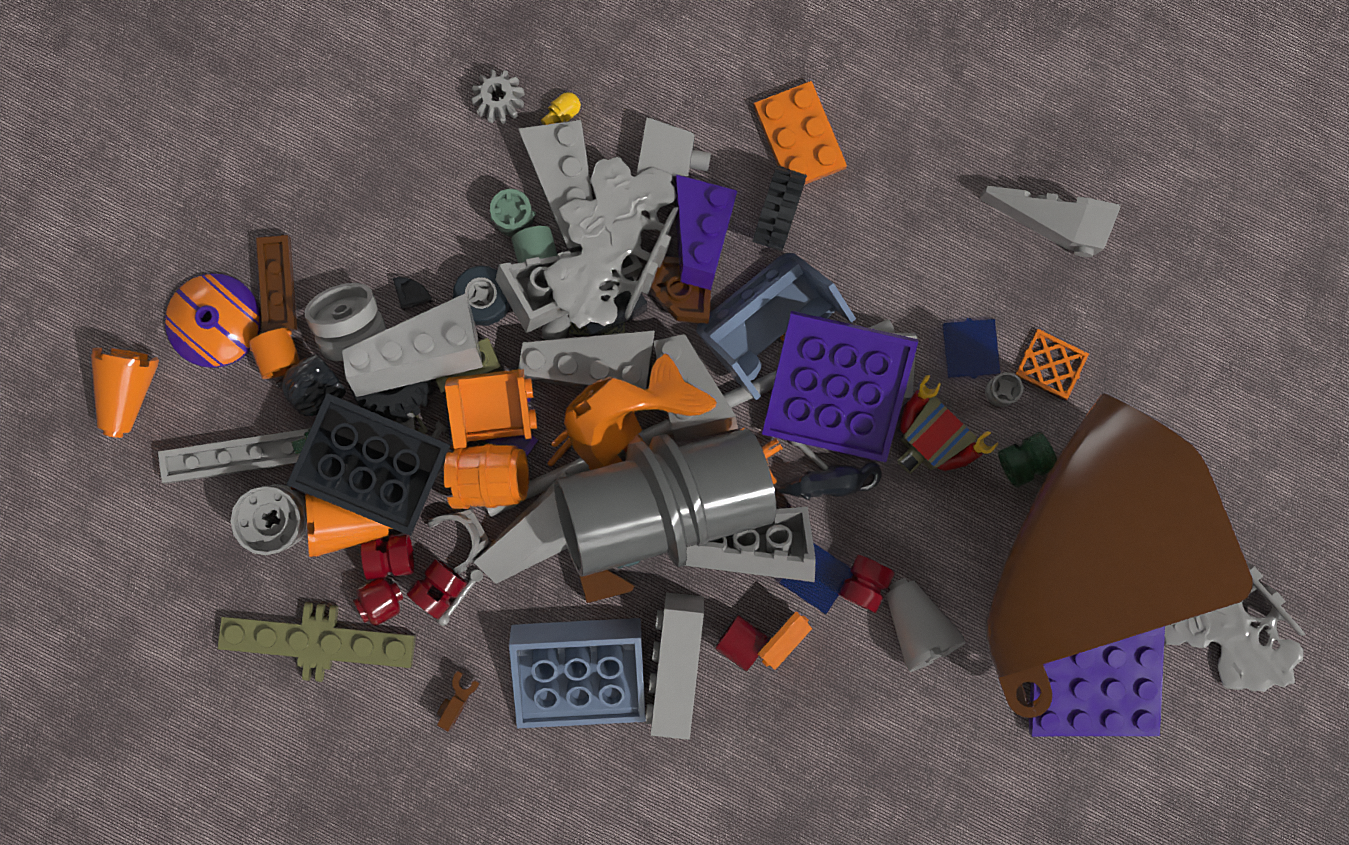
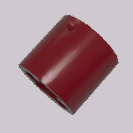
[714,615,770,672]

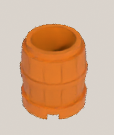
[444,444,529,509]

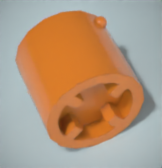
[249,328,300,379]

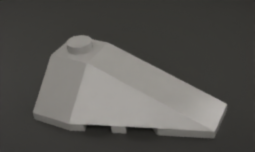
[980,186,1120,258]

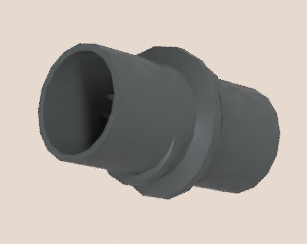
[554,429,776,577]

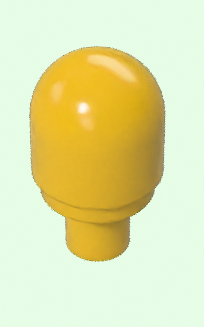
[541,92,581,125]

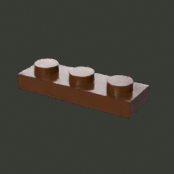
[256,235,297,332]

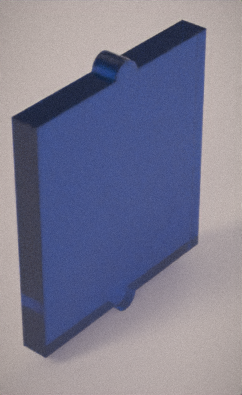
[942,318,1001,379]
[779,543,852,615]

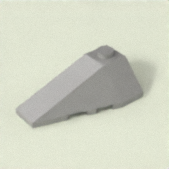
[473,471,569,584]

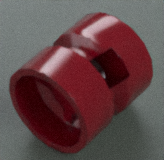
[361,533,414,580]
[838,554,895,613]
[406,558,468,620]

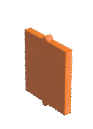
[758,611,812,670]

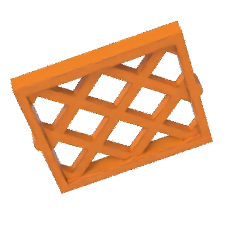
[1015,329,1089,401]

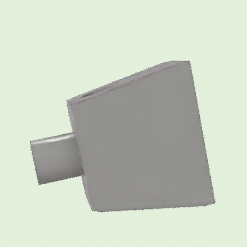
[636,118,711,184]

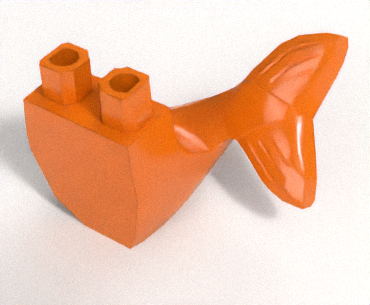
[564,354,717,470]

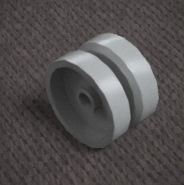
[304,283,387,361]

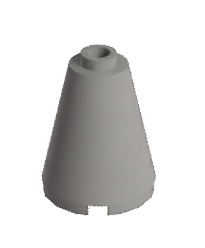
[886,578,966,672]

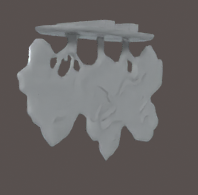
[544,157,679,328]
[1165,561,1306,692]

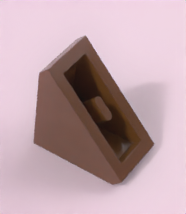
[580,570,635,603]

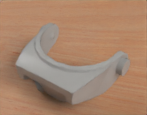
[428,509,491,574]

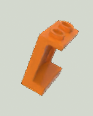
[445,369,537,449]

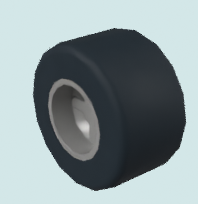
[453,266,511,326]

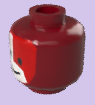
[353,578,404,625]

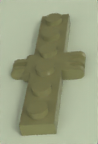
[217,602,416,682]

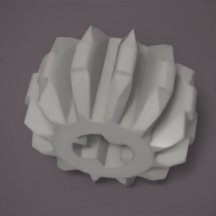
[471,69,525,124]

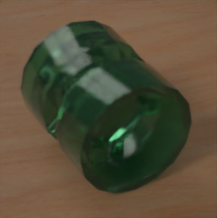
[998,432,1057,488]

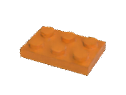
[753,81,847,185]

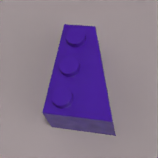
[674,175,737,290]

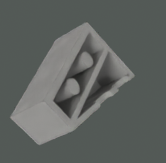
[653,334,738,442]

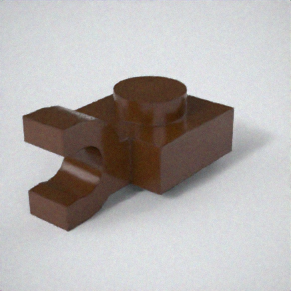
[436,670,481,732]

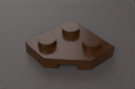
[649,257,711,324]

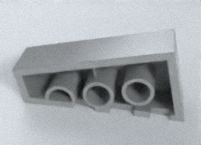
[518,120,593,253]
[495,251,643,333]
[342,293,483,397]
[518,331,655,389]
[685,507,816,582]
[645,592,704,740]

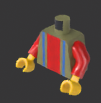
[897,375,998,474]

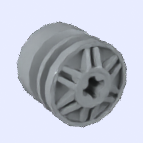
[230,484,307,555]

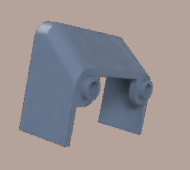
[696,253,856,400]

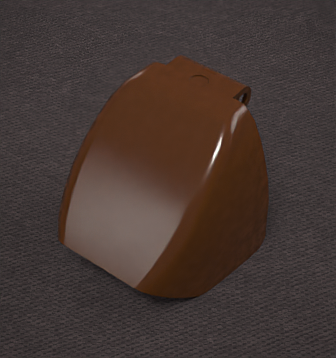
[985,393,1253,718]

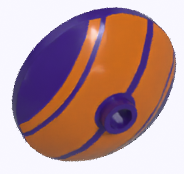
[165,274,261,368]

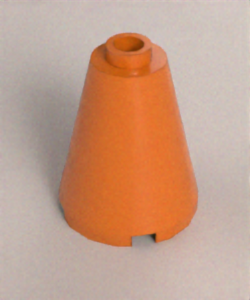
[91,348,159,438]
[305,493,393,557]

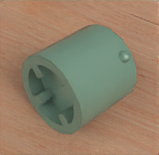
[490,189,536,237]
[511,226,558,263]

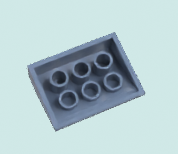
[509,618,646,728]

